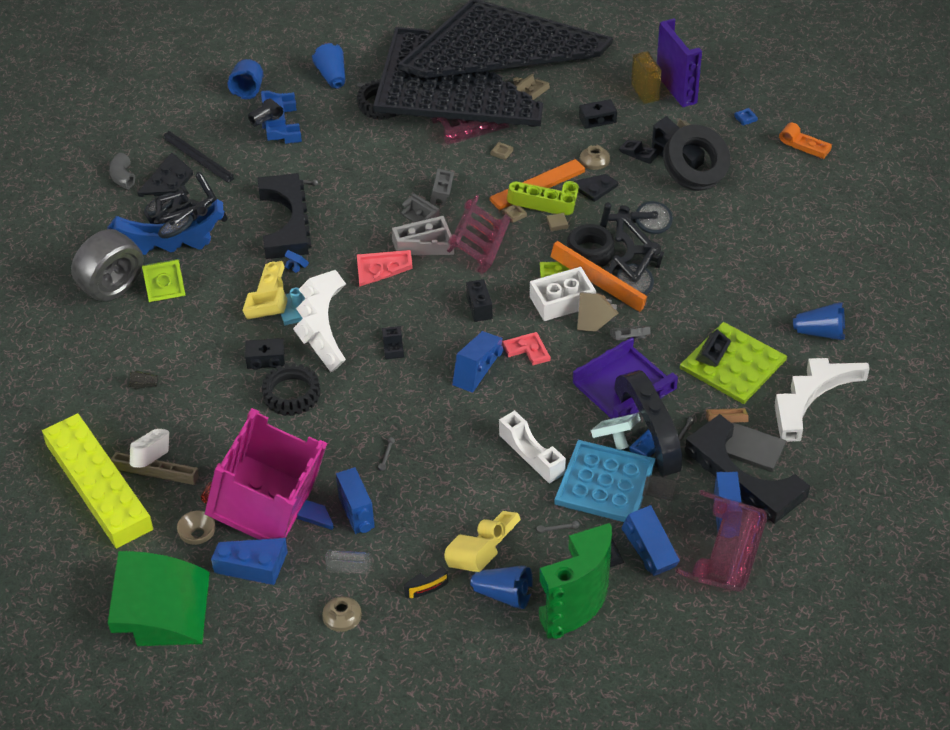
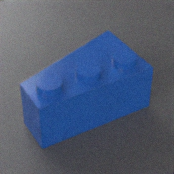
[452,331,503,393]
[621,505,680,576]
[211,538,288,585]

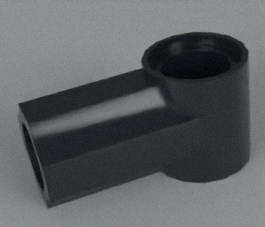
[248,99,283,127]

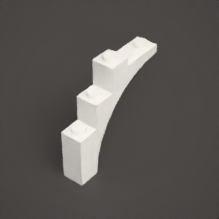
[293,270,346,372]
[774,358,869,441]

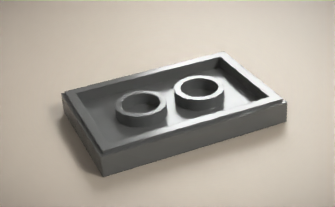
[725,422,787,472]

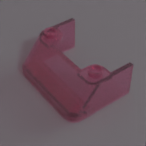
[676,490,767,592]

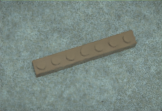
[111,452,199,485]

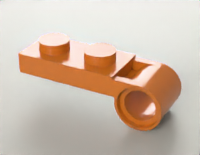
[779,122,832,159]

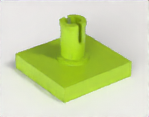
[142,259,186,302]

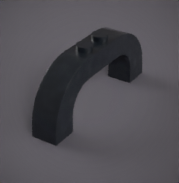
[614,370,682,477]

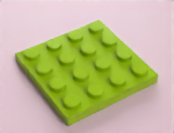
[680,322,787,404]

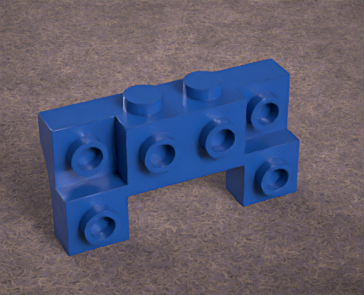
[261,91,302,144]

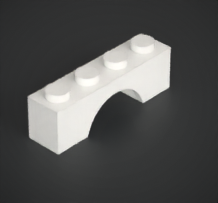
[499,411,566,484]

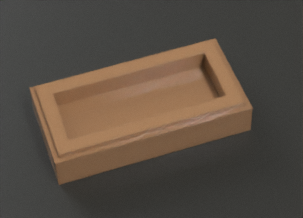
[706,408,748,423]

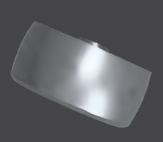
[71,229,144,301]

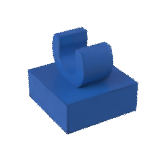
[285,250,309,273]

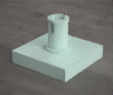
[591,413,641,450]

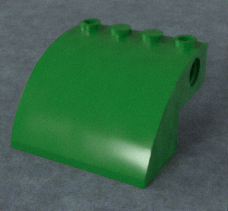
[539,523,612,639]

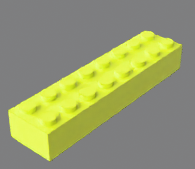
[42,413,153,549]

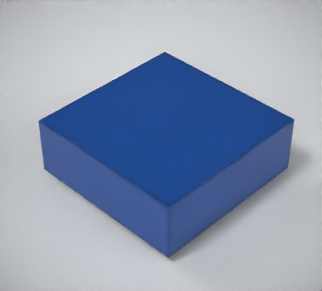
[734,108,758,125]

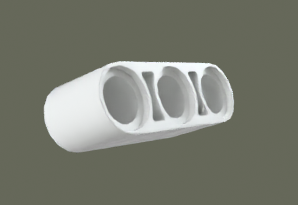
[130,429,169,467]

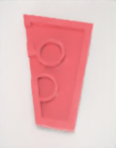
[357,250,412,287]

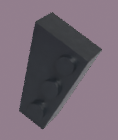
[652,116,705,169]

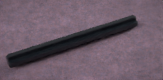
[164,131,234,183]

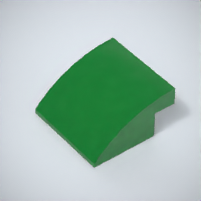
[108,551,210,646]

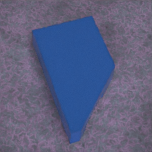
[297,500,333,530]

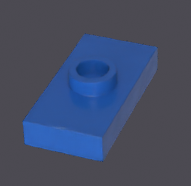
[629,429,655,457]

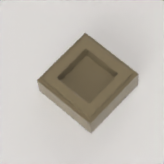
[491,142,514,160]
[502,205,527,223]
[547,213,568,231]

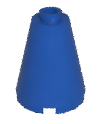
[312,43,345,88]
[793,302,845,340]
[471,565,533,609]

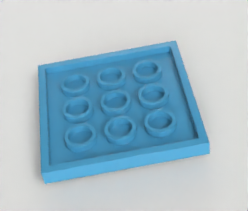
[554,440,656,522]

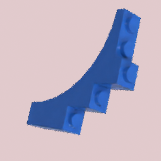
[107,199,224,255]

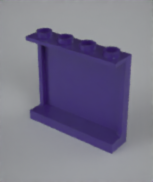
[656,18,702,107]
[573,337,678,419]

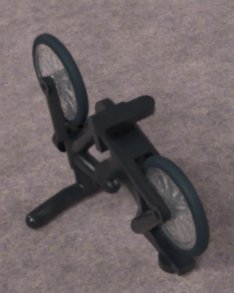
[144,172,228,239]
[600,201,673,295]

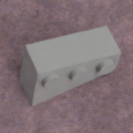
[392,216,455,255]

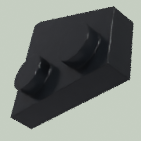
[573,174,618,202]

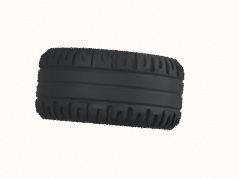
[567,224,614,267]

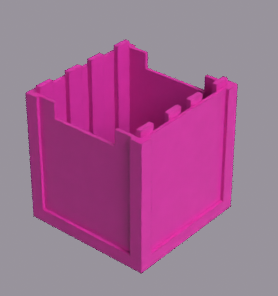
[205,408,328,540]

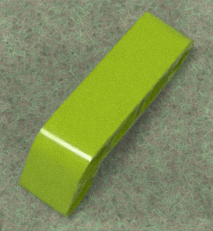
[507,181,579,215]

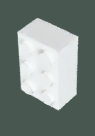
[530,267,596,321]

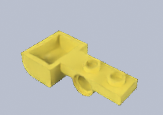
[243,261,288,319]
[445,511,521,572]

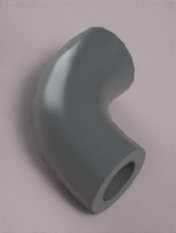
[109,152,136,190]

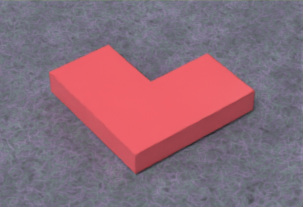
[502,332,551,365]

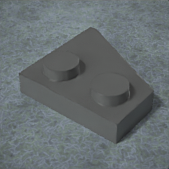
[610,325,651,340]

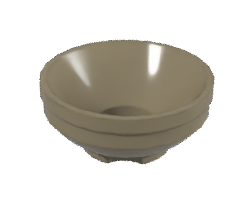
[579,145,610,170]
[177,511,215,545]
[322,596,362,632]

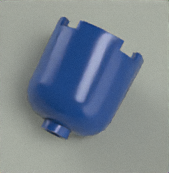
[228,59,264,99]

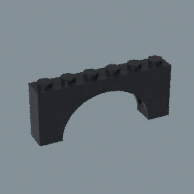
[257,173,312,259]
[685,414,810,524]

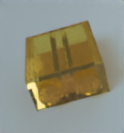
[631,51,661,104]

